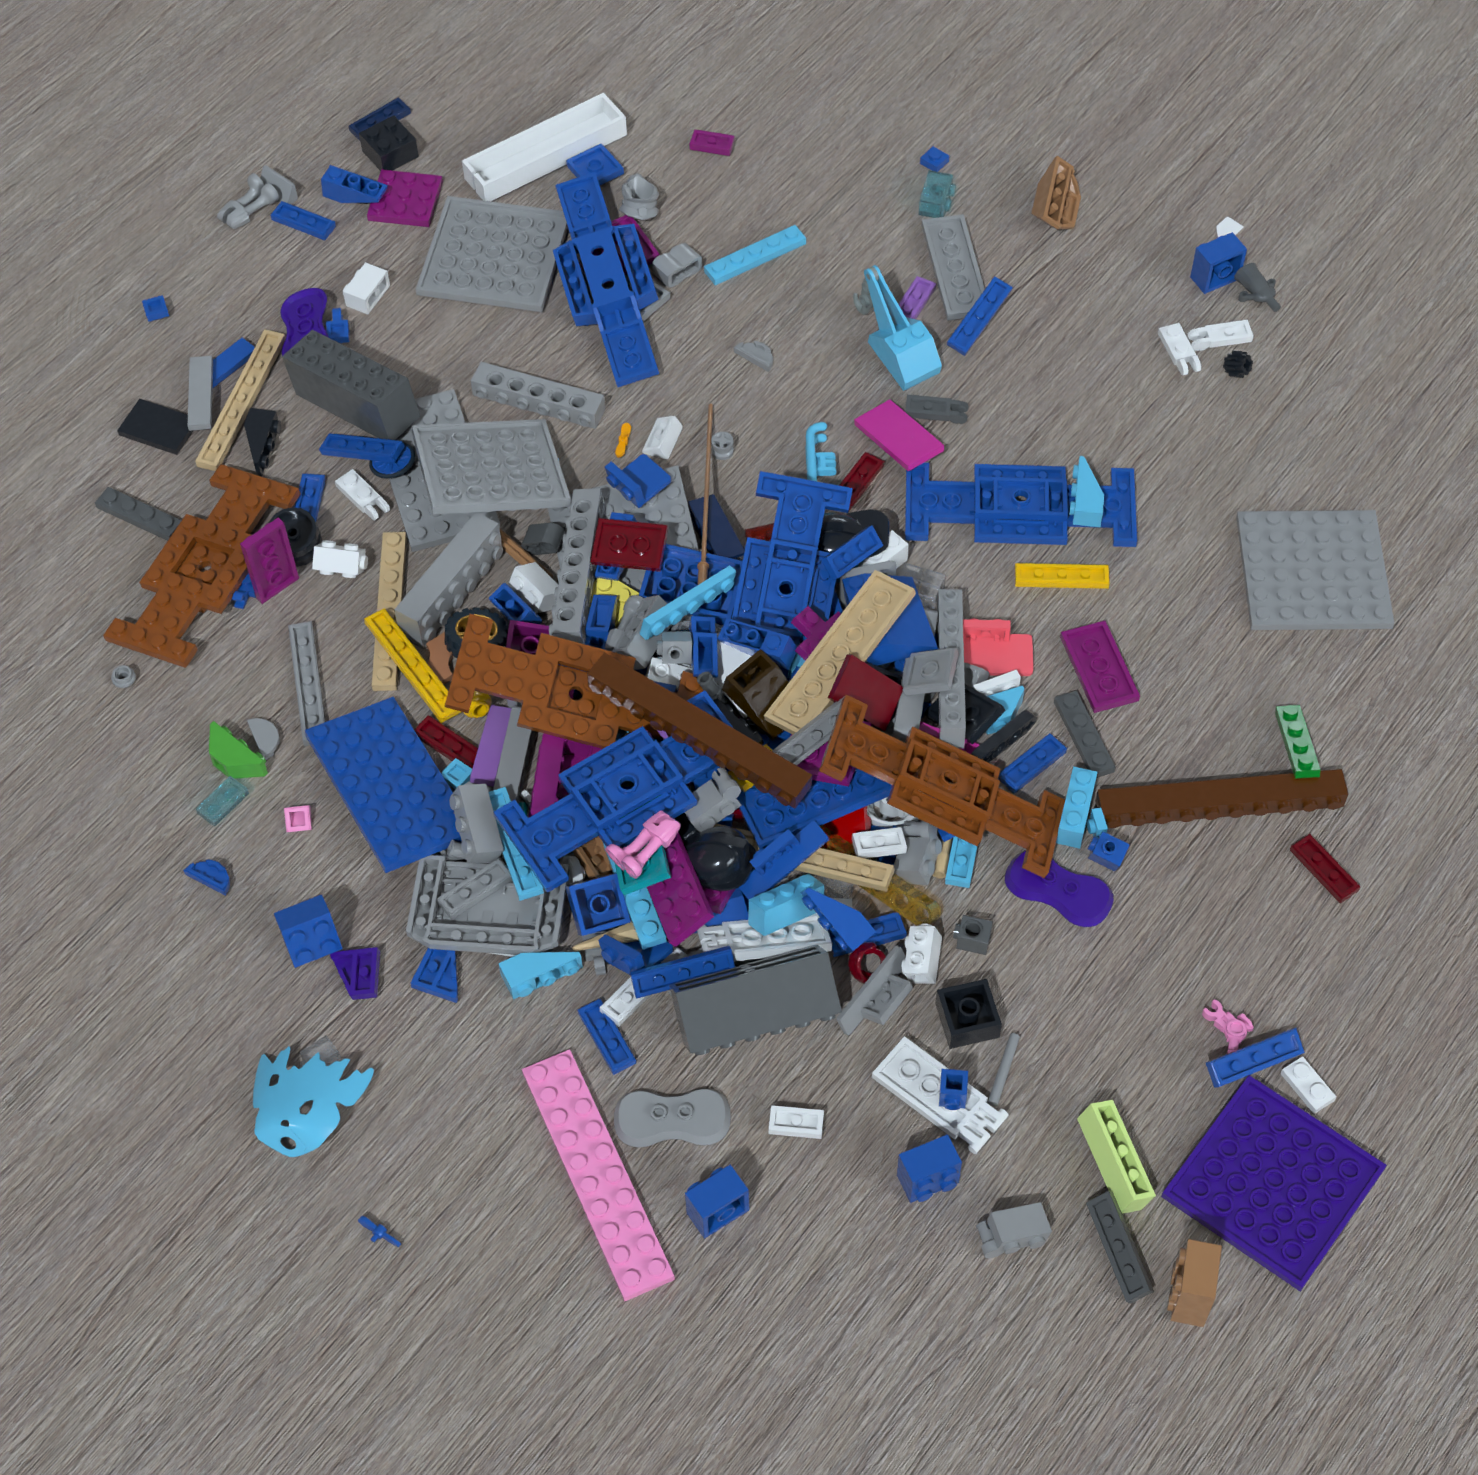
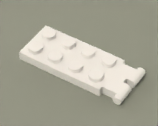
[697,913,832,961]
[872,1036,1009,1154]

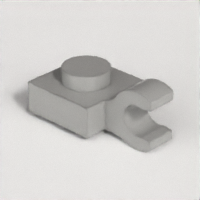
[582,931,607,976]

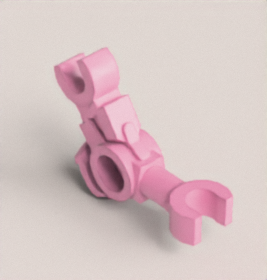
[1202,1000,1254,1054]

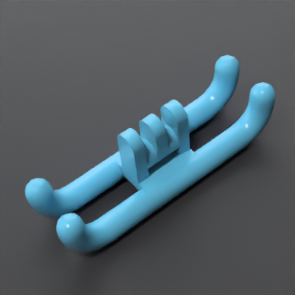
[805,422,837,481]

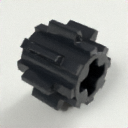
[1223,350,1253,378]

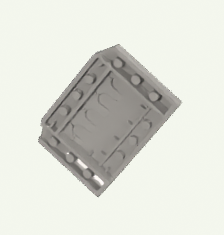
[406,855,570,955]

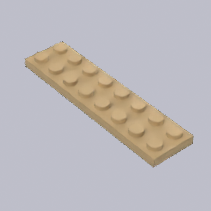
[764,570,916,735]

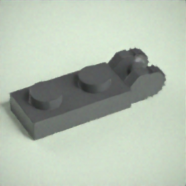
[905,394,969,424]

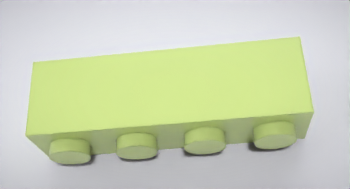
[1077,1100,1156,1214]

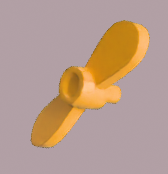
[615,423,631,458]

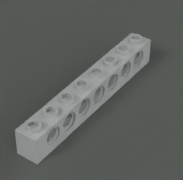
[549,488,605,644]
[937,589,966,748]

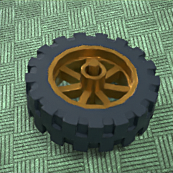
[444,607,508,658]

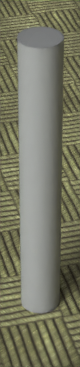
[988,1033,1020,1106]

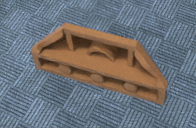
[1031,156,1081,229]

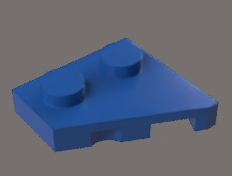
[410,948,458,1003]

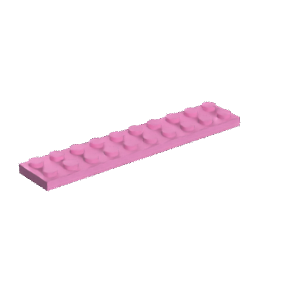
[522,1049,675,1302]

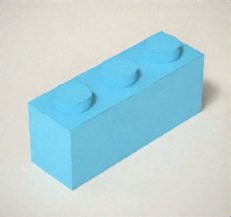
[1056,766,1097,849]
[748,873,824,936]

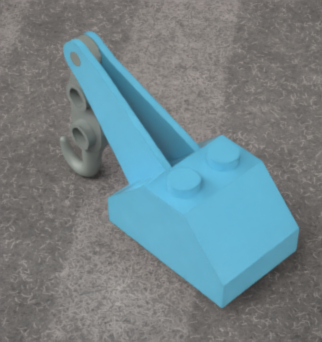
[853,265,942,391]

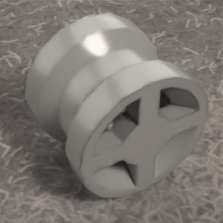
[711,431,734,460]

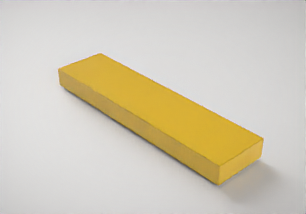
[1015,563,1109,589]

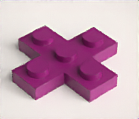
[791,606,841,661]

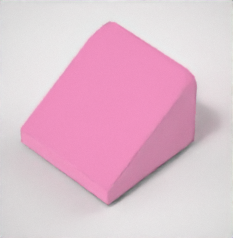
[284,805,312,832]

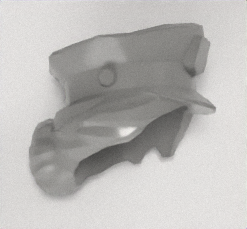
[619,173,659,220]

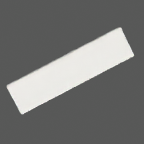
[600,941,687,1027]

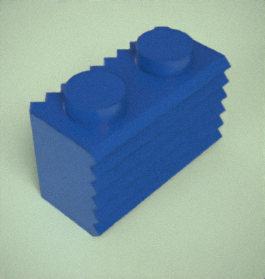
[489,583,542,624]

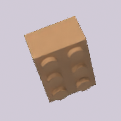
[1167,1239,1222,1327]

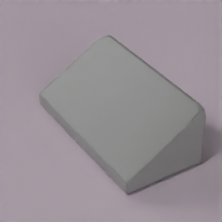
[260,165,298,204]

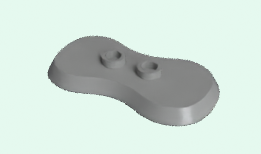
[614,1088,731,1148]

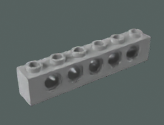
[471,362,605,429]

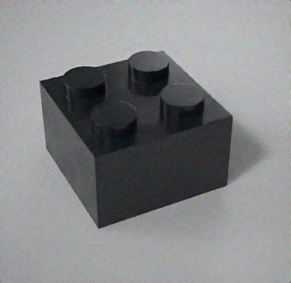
[359,115,419,171]
[935,979,1002,1049]

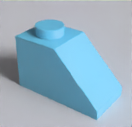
[986,685,1025,735]

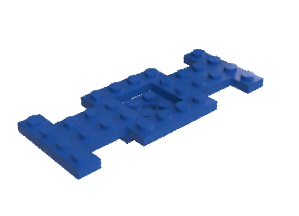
[905,463,1137,547]
[724,471,853,700]
[493,690,740,893]

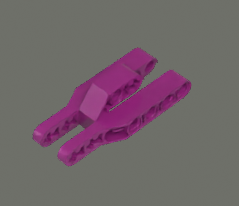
[528,689,602,818]

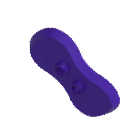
[280,288,329,356]
[1005,851,1114,927]

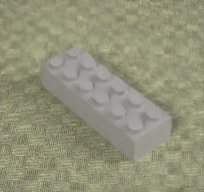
[394,512,503,648]

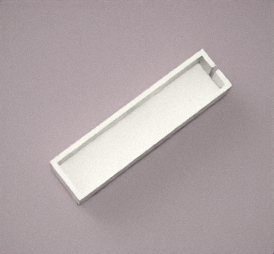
[462,93,627,202]

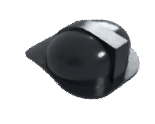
[818,509,889,558]
[685,826,756,891]

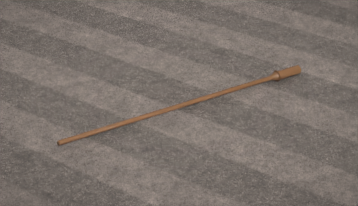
[697,404,713,585]

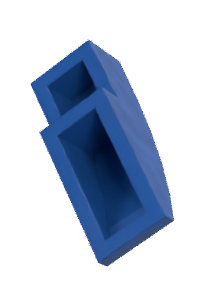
[585,595,617,650]
[689,616,718,678]

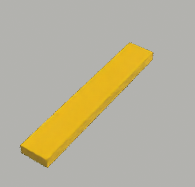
[364,608,461,723]

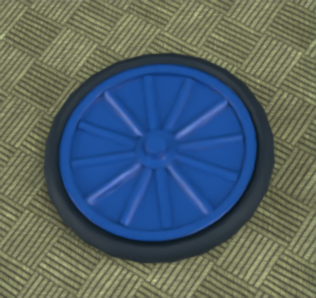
[369,442,415,479]

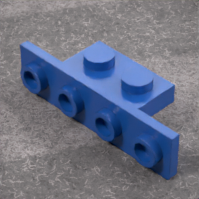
[739,820,829,900]

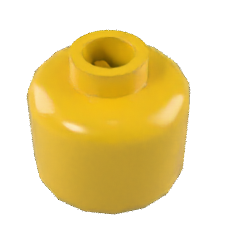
[463,691,492,718]

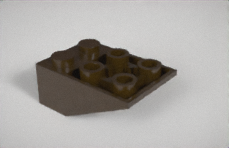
[722,649,789,741]

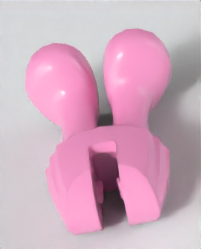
[605,810,680,879]

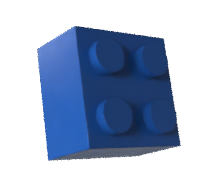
[1190,232,1247,294]
[565,873,631,936]
[274,894,343,968]
[897,1134,962,1203]
[685,1164,749,1239]

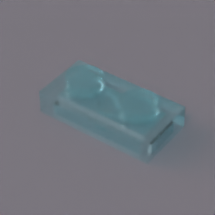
[196,776,249,827]

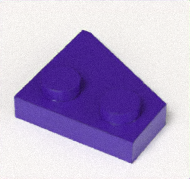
[330,947,380,1000]

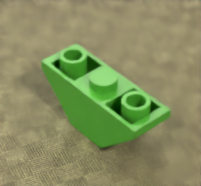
[209,721,268,779]

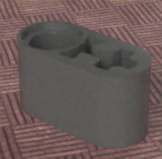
[521,523,565,555]

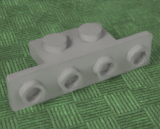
[837,946,913,1036]

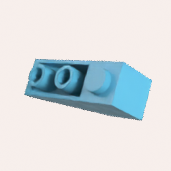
[1069,456,1104,527]
[498,952,583,999]

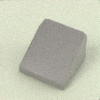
[964,662,989,688]

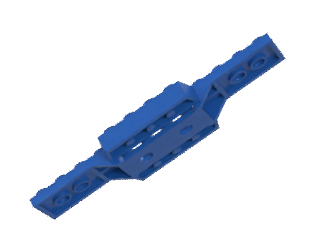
[553,172,659,387]

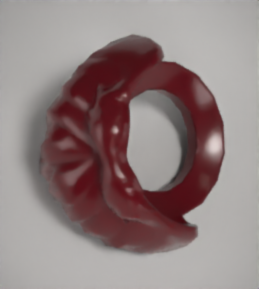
[848,942,886,984]

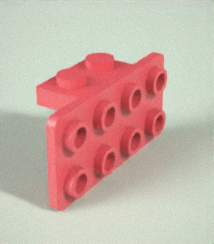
[937,618,1033,676]

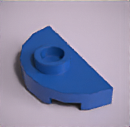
[183,859,230,896]

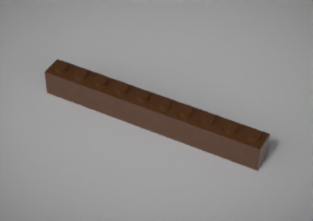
[587,652,812,809]
[1095,769,1348,828]

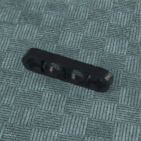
[971,710,1037,763]

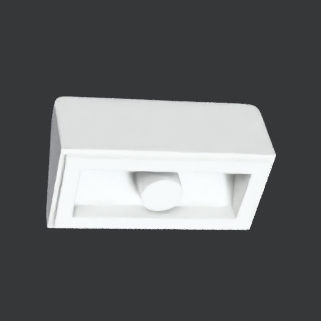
[642,416,683,459]

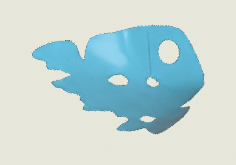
[253,1046,374,1157]

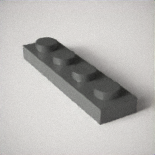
[95,487,182,541]
[1054,690,1116,778]
[1086,1191,1154,1304]

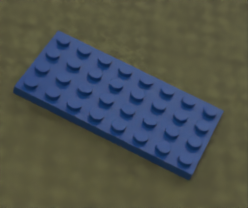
[305,697,462,873]

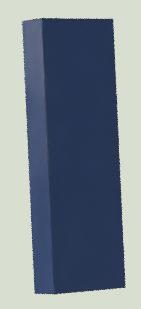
[348,97,411,141]

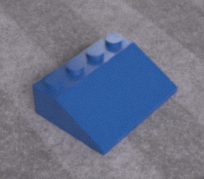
[639,544,743,626]
[842,573,938,666]

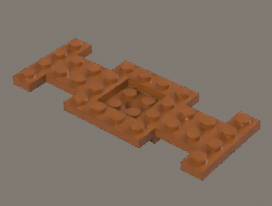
[103,464,300,668]
[445,614,703,749]
[819,695,1065,878]

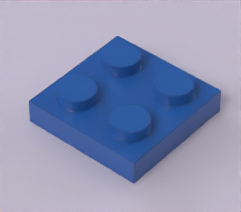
[566,143,624,185]

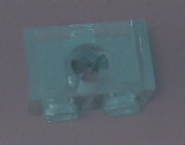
[919,170,956,218]

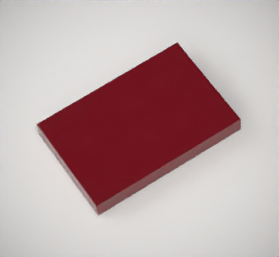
[590,518,669,572]
[828,654,903,731]

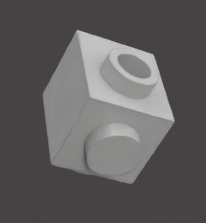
[657,631,692,664]

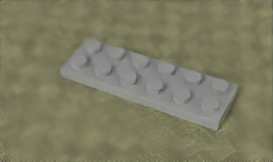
[921,214,985,320]

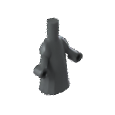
[1234,263,1281,312]

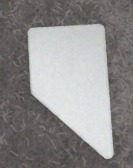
[1216,217,1244,237]

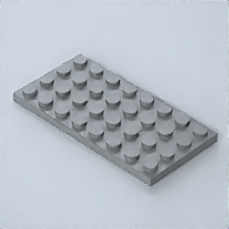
[375,389,501,552]

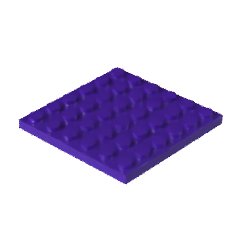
[1161,1075,1387,1292]

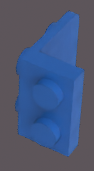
[605,454,672,508]
[598,934,674,975]

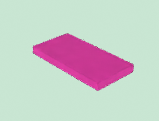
[854,399,944,471]

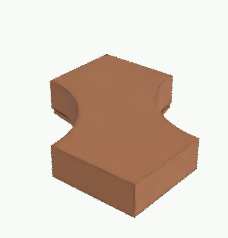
[426,632,454,685]

